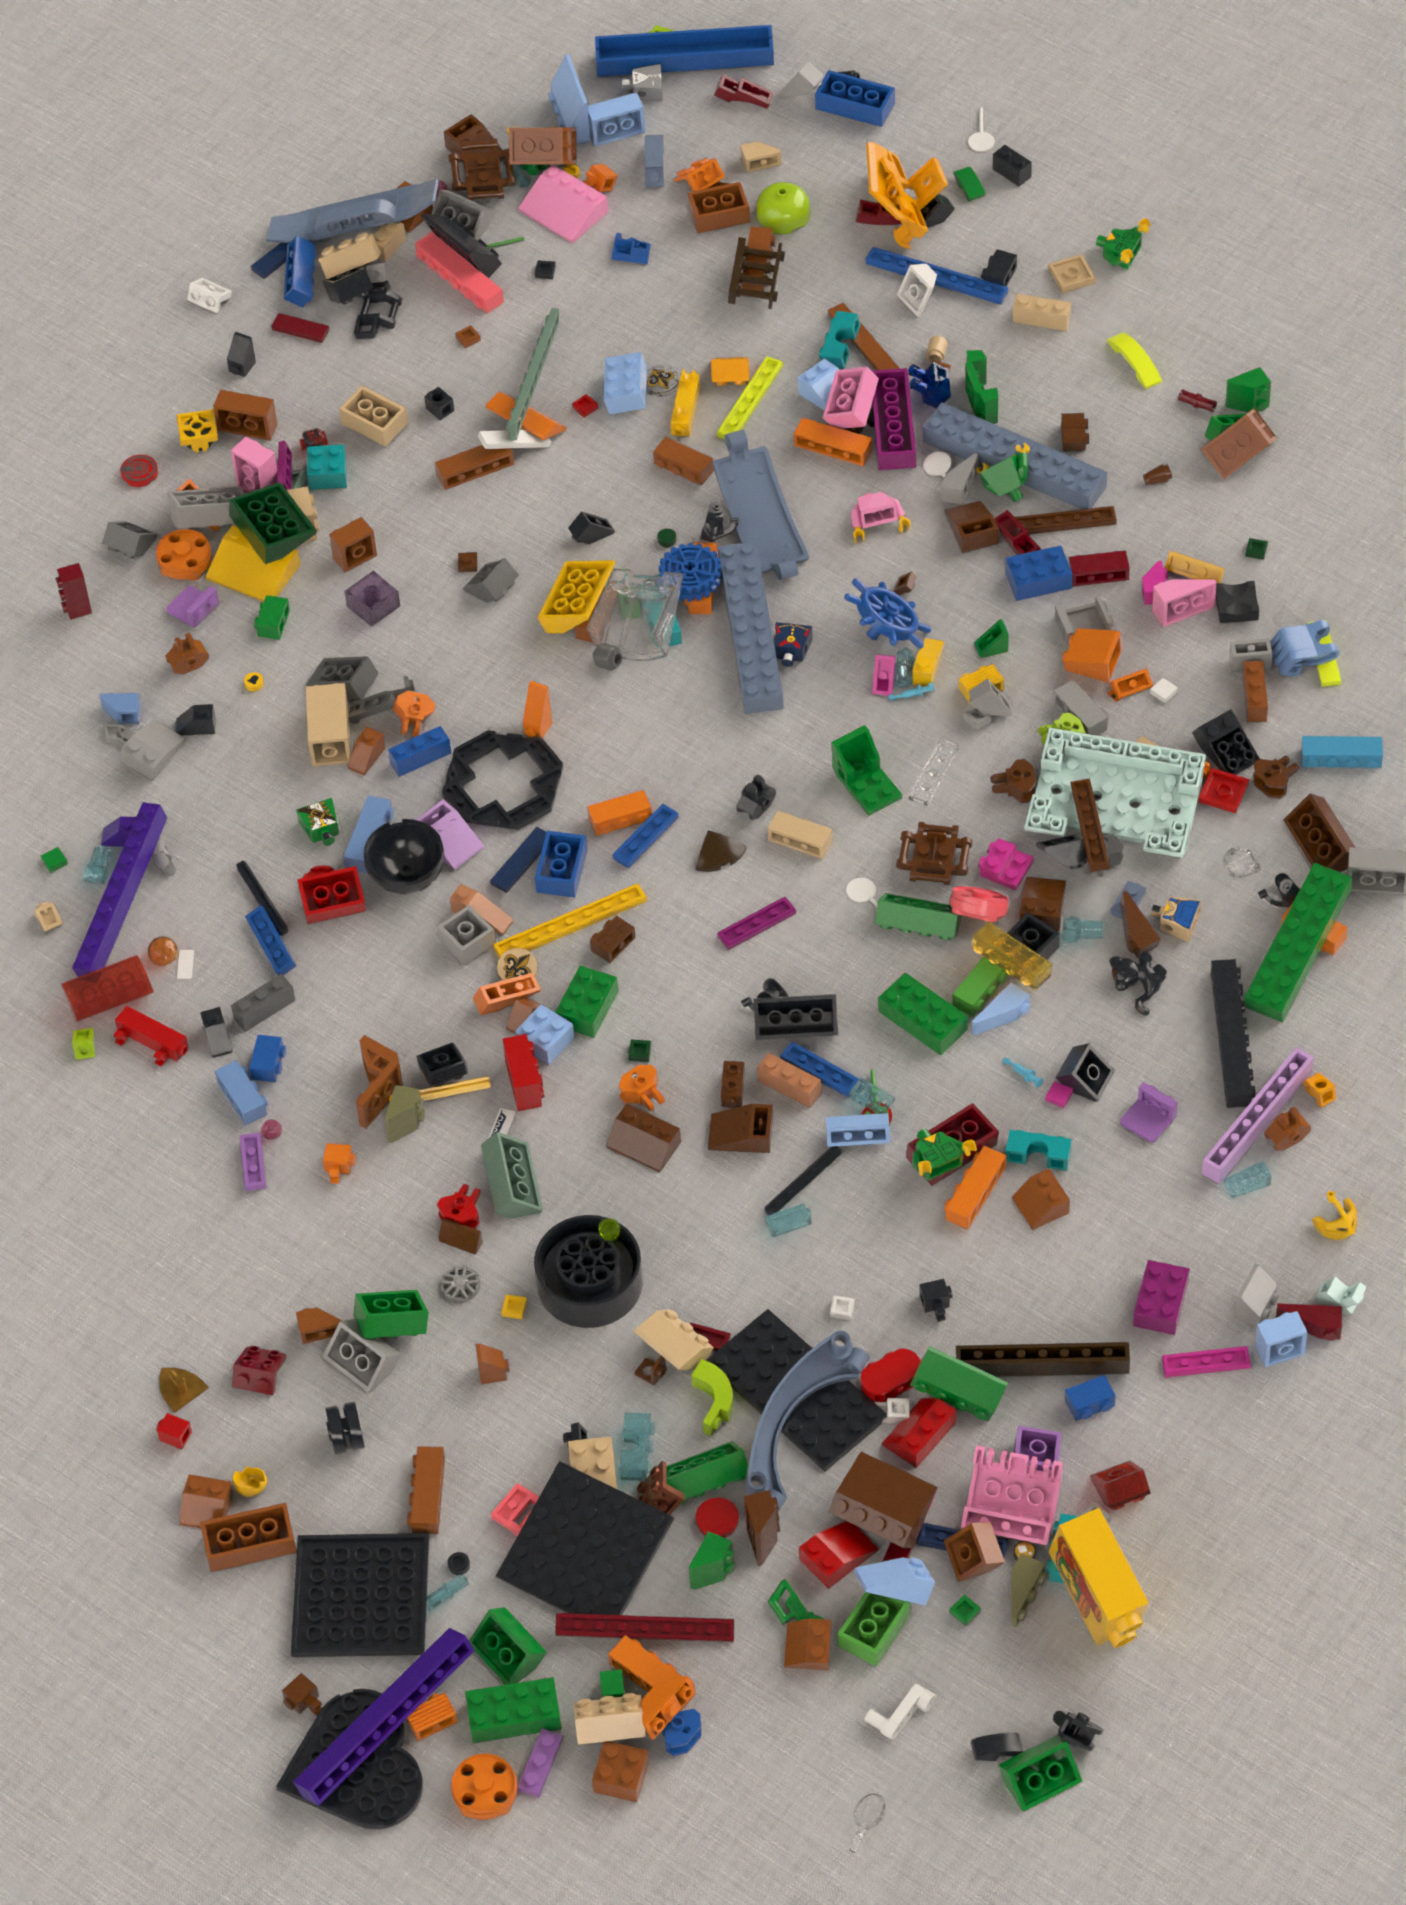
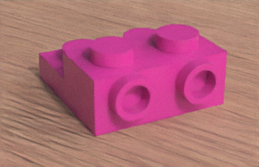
[978,838,1034,890]

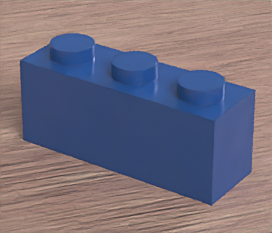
[388,726,451,777]

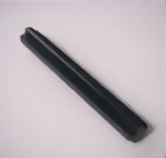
[236,860,289,936]
[764,1146,841,1217]

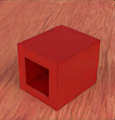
[156,1413,192,1450]

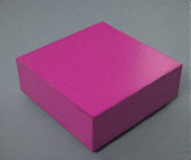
[1045,1081,1073,1108]

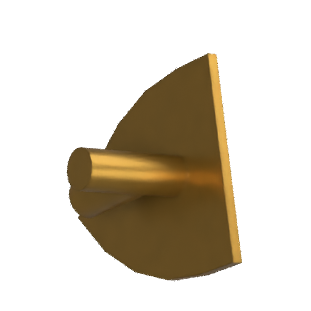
[159,1368,209,1413]

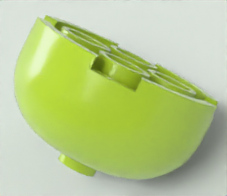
[756,182,811,234]

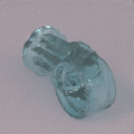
[894,647,915,687]

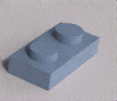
[1110,881,1146,919]

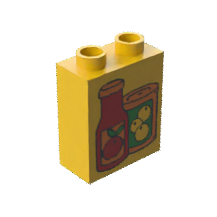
[1049,1508,1149,1648]

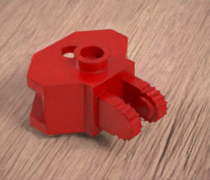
[437,1184,481,1229]

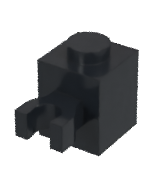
[919,1278,953,1322]

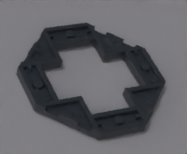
[442,730,564,830]

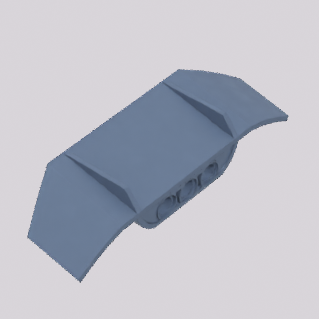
[266,178,439,243]

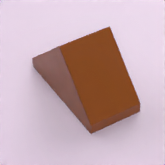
[506,998,544,1033]

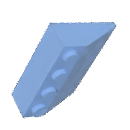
[548,54,590,144]

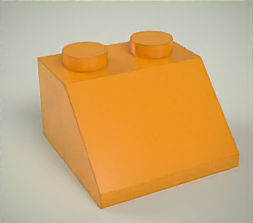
[711,357,749,386]

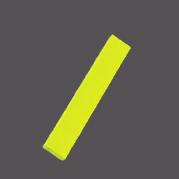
[717,356,783,439]

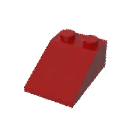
[799,1521,878,1589]

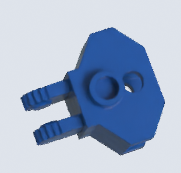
[662,1709,701,1756]

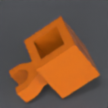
[583,164,618,192]
[323,1143,356,1184]

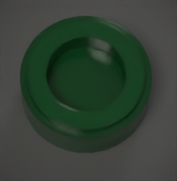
[657,528,677,547]

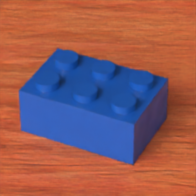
[1005,545,1072,601]
[534,831,587,898]

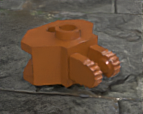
[165,633,209,674]
[1264,1107,1311,1151]

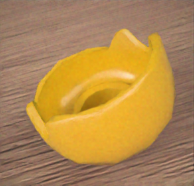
[232,1466,268,1497]

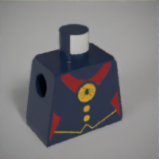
[775,622,813,667]

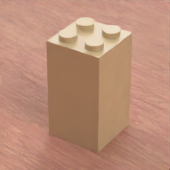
[306,683,351,766]

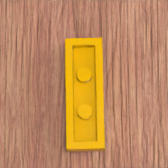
[1164,551,1225,583]

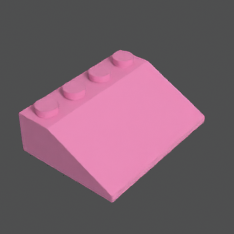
[518,164,608,243]

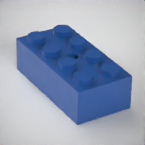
[815,70,895,127]

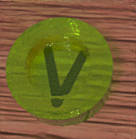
[598,1218,620,1240]

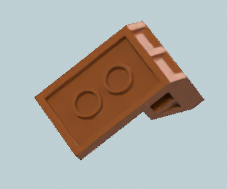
[509,127,577,164]
[1201,408,1278,479]
[356,1035,403,1129]

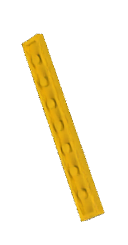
[493,883,647,959]

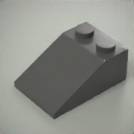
[306,656,379,701]

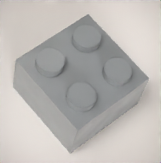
[437,905,496,965]

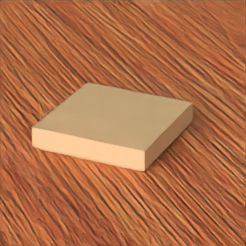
[1048,254,1096,293]

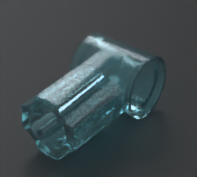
[83,845,112,884]
[1062,916,1103,943]

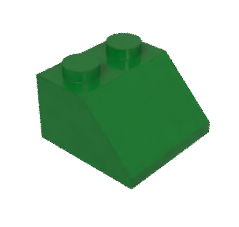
[1225,367,1271,412]
[689,1531,735,1590]

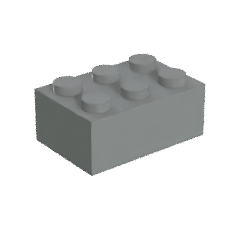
[1347,847,1406,895]

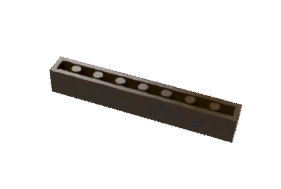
[956,1342,1130,1377]

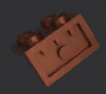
[636,1461,685,1515]

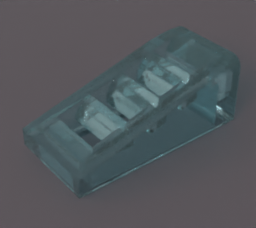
[849,1077,895,1114]
[1224,1161,1272,1198]

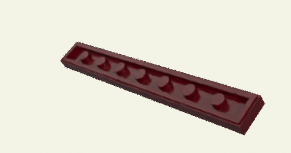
[555,1613,734,1642]

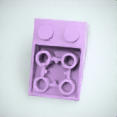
[416,799,484,870]

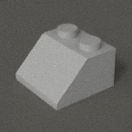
[1235,1264,1279,1328]

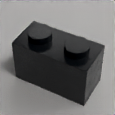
[992,145,1032,187]
[981,249,1017,287]

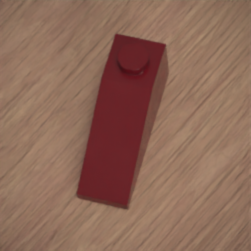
[1276,1303,1342,1341]

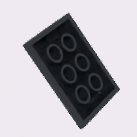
[421,214,502,278]

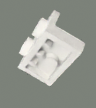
[187,278,232,313]

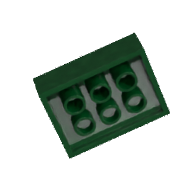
[229,482,317,564]

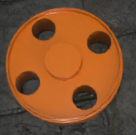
[156,529,212,581]
[451,1753,518,1820]

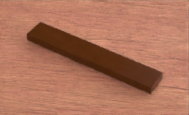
[1015,506,1117,534]
[1070,778,1110,873]

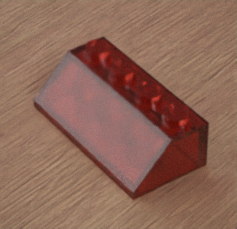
[61,955,154,1022]

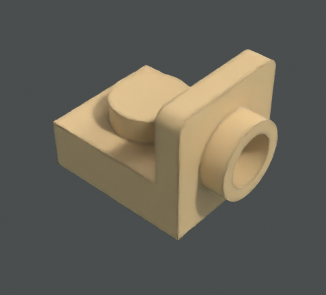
[34,902,63,933]

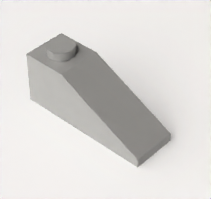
[777,61,824,98]
[938,453,980,505]

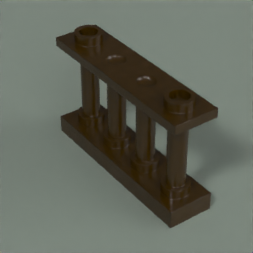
[728,237,785,309]

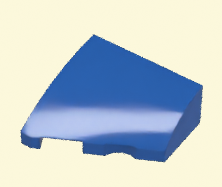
[611,233,651,264]

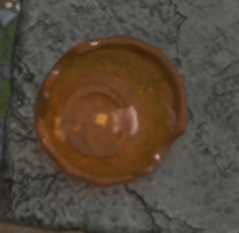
[147,936,178,966]

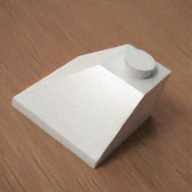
[897,264,937,317]

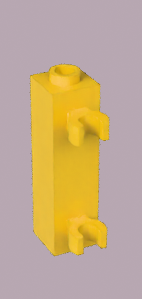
[670,369,700,437]

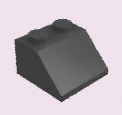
[102,521,158,558]
[463,558,519,603]

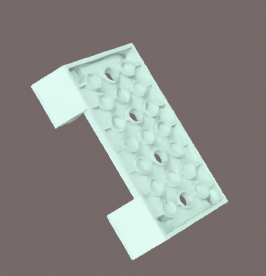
[1024,728,1206,858]

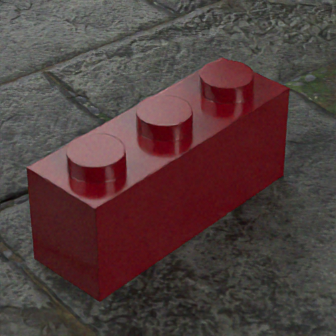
[1068,550,1130,587]
[55,563,92,620]

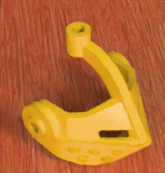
[1312,1191,1357,1240]

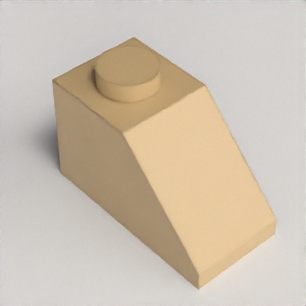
[740,141,781,173]

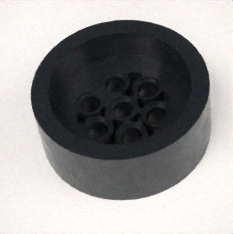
[534,1215,643,1328]

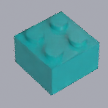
[307,444,347,490]

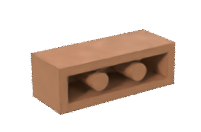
[757,1053,821,1108]

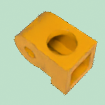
[1303,1072,1336,1108]

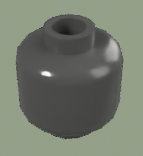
[593,643,622,670]

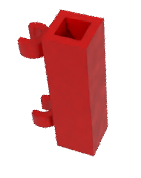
[113,1005,189,1067]

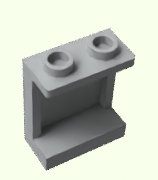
[1055,595,1114,646]

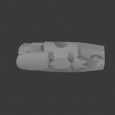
[152,838,176,877]

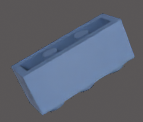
[215,1060,268,1126]

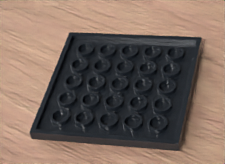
[496,1461,674,1615]
[291,1533,430,1657]

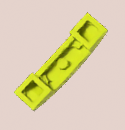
[1107,332,1162,389]

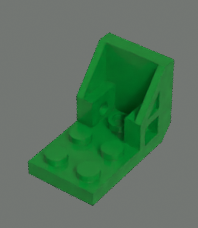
[831,725,902,816]

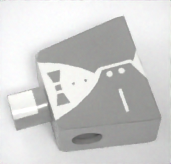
[622,64,663,101]

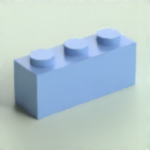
[826,1113,890,1147]

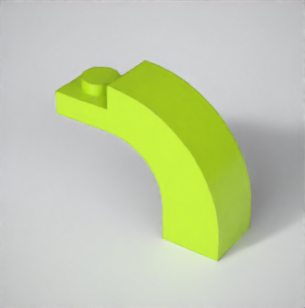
[691,1359,733,1436]

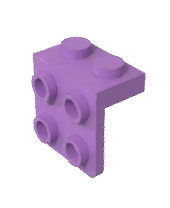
[166,586,219,628]
[1120,1082,1178,1143]

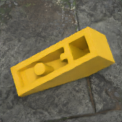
[912,638,945,687]

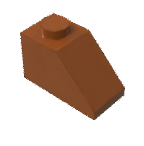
[348,727,385,776]
[296,1307,342,1344]
[475,1343,510,1384]

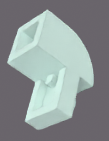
[1315,1277,1366,1315]

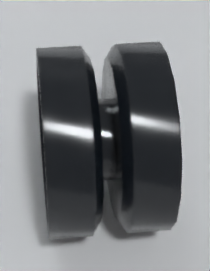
[325,1401,365,1455]

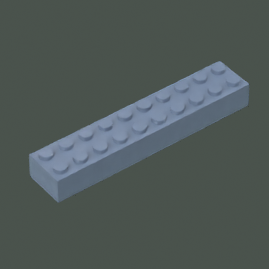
[923,402,1107,509]
[718,542,783,714]

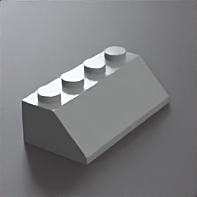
[167,486,245,530]

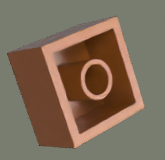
[329,517,377,573]
[592,1741,649,1802]

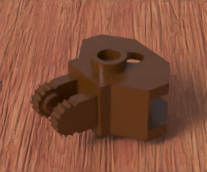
[1253,755,1299,799]
[990,759,1036,803]

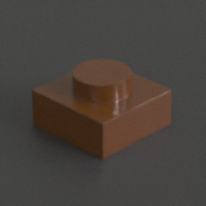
[458,552,478,572]
[894,571,917,596]

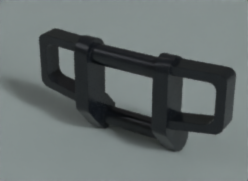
[354,280,403,339]

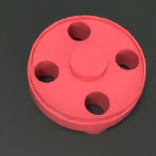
[949,886,1009,922]

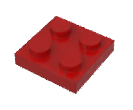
[1198,768,1250,813]

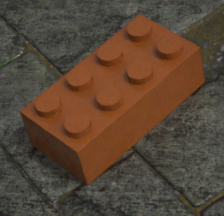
[200,1502,297,1572]

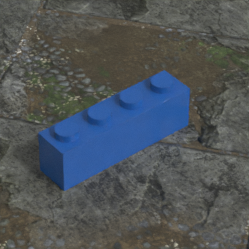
[284,235,316,308]

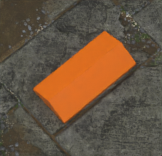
[485,391,566,440]

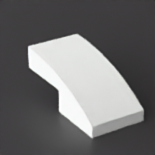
[874,1398,909,1424]

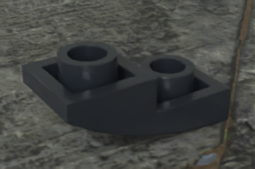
[971,1733,1023,1761]

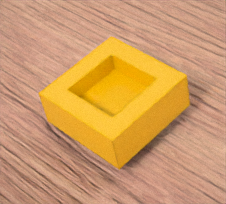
[501,1294,527,1320]

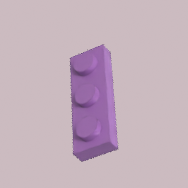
[240,1132,267,1191]
[518,1729,563,1797]

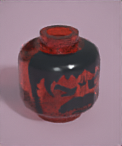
[299,428,328,452]

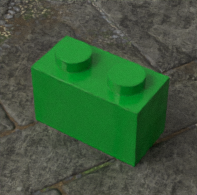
[254,595,290,640]

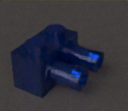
[908,362,951,409]

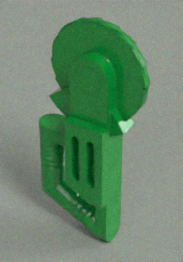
[768,1579,823,1625]

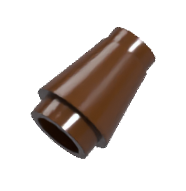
[1143,464,1172,485]

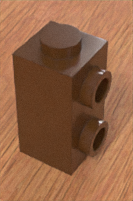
[721,1061,745,1108]

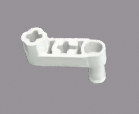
[864,1684,936,1740]

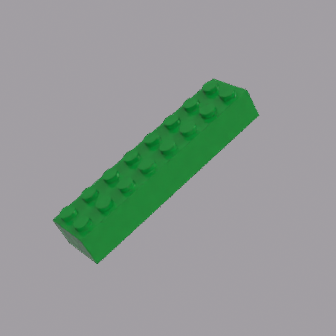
[1244,863,1352,1023]

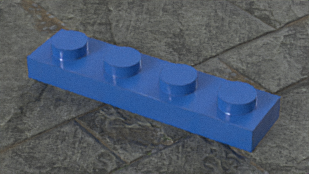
[613,804,679,869]
[245,905,297,975]
[780,1042,860,1098]

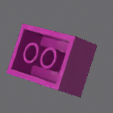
[1133,1260,1190,1335]

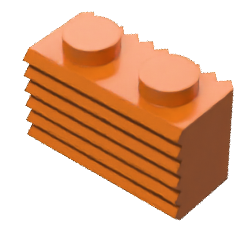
[406,1692,458,1741]

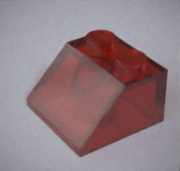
[1090,1460,1151,1510]

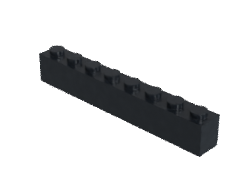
[1210,959,1256,1108]

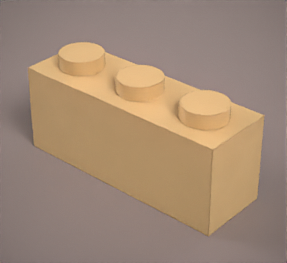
[1013,294,1071,331]
[768,811,833,859]

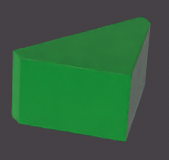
[974,619,1009,658]

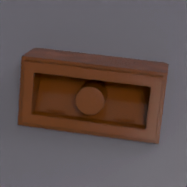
[439,1218,483,1254]

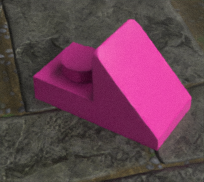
[872,654,896,695]

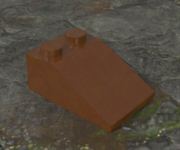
[1020,877,1066,931]

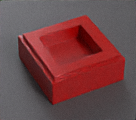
[572,394,598,418]

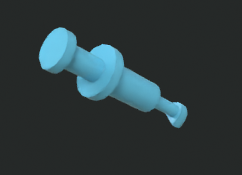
[888,682,935,701]
[1003,1058,1044,1088]

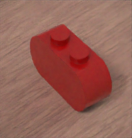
[861,1348,920,1402]

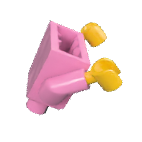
[851,492,911,543]

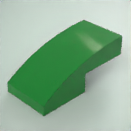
[953,166,986,202]

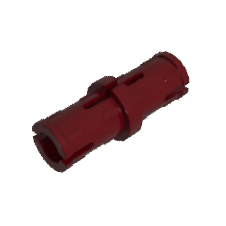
[1178,389,1217,413]

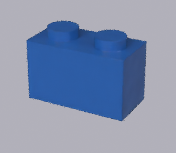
[249,1035,286,1082]
[1065,1375,1116,1421]

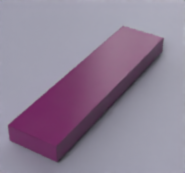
[277,440,292,490]
[717,897,796,950]

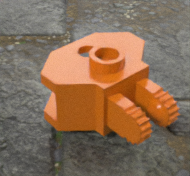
[392,691,435,737]
[619,1065,665,1111]

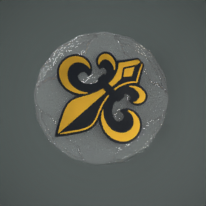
[646,365,679,397]

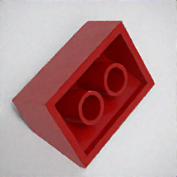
[882,1398,956,1468]

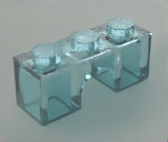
[620,1412,655,1481]

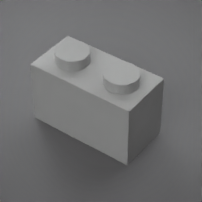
[1229,638,1272,672]

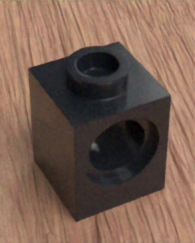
[424,386,454,421]

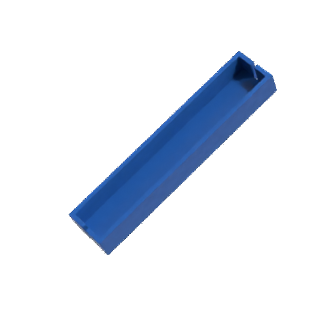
[595,25,774,77]

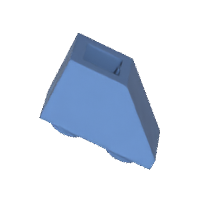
[100,693,141,724]

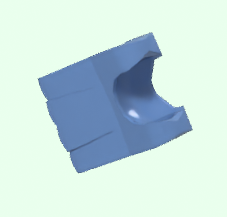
[1270,620,1340,677]

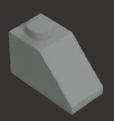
[969,679,1013,716]

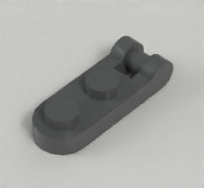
[349,691,395,724]

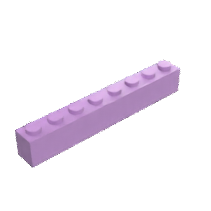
[1202,1047,1314,1184]

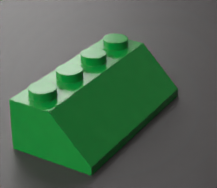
[875,893,962,940]
[910,1346,1008,1422]
[666,1441,748,1504]

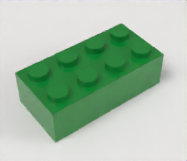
[878,972,968,1055]
[465,1677,562,1743]

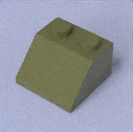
[384,1085,425,1143]

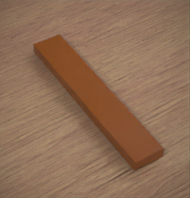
[828,302,900,370]

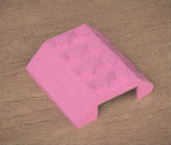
[960,1445,1063,1545]

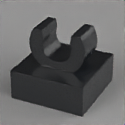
[563,1422,588,1448]

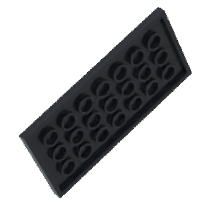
[706,1309,887,1472]

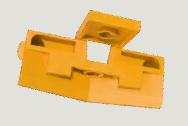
[866,142,948,250]

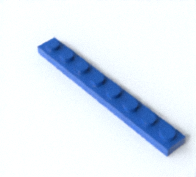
[865,247,1008,305]

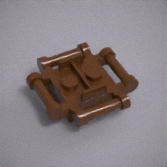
[448,138,517,201]
[896,822,973,885]

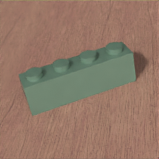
[481,1132,543,1219]

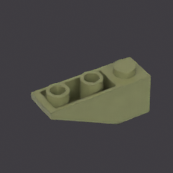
[1011,1554,1047,1628]

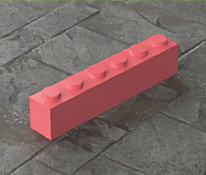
[415,232,504,313]

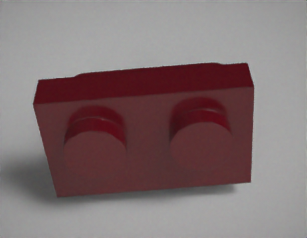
[232,1346,287,1396]

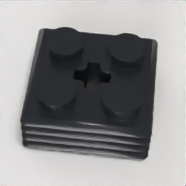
[416,1042,469,1087]

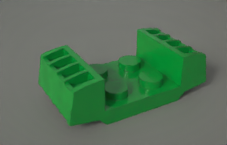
[965,350,998,424]

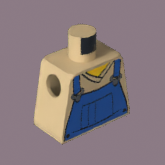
[1151,897,1201,942]

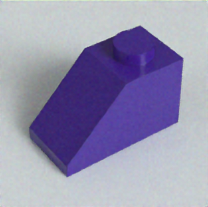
[101,816,136,847]

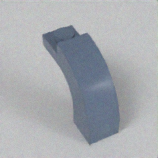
[645,134,664,187]

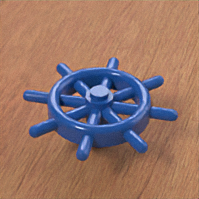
[844,578,931,649]

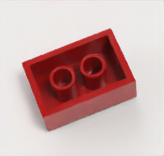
[297,866,366,924]
[502,1034,545,1112]

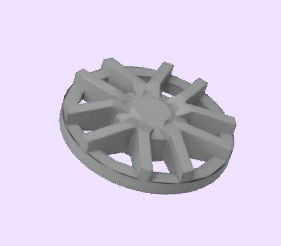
[440,1265,480,1302]

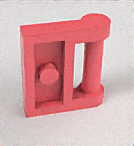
[491,1483,539,1537]

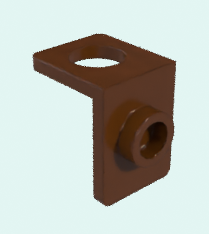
[634,1355,667,1386]

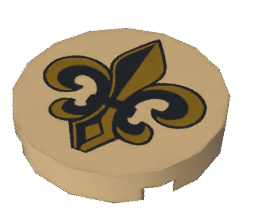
[497,948,538,981]

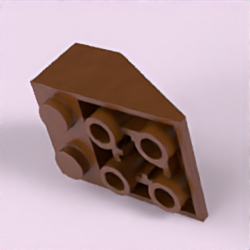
[444,114,504,162]
[944,501,999,553]
[708,1104,773,1153]

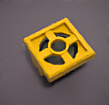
[176,409,218,453]

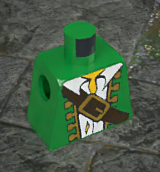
[296,798,339,846]

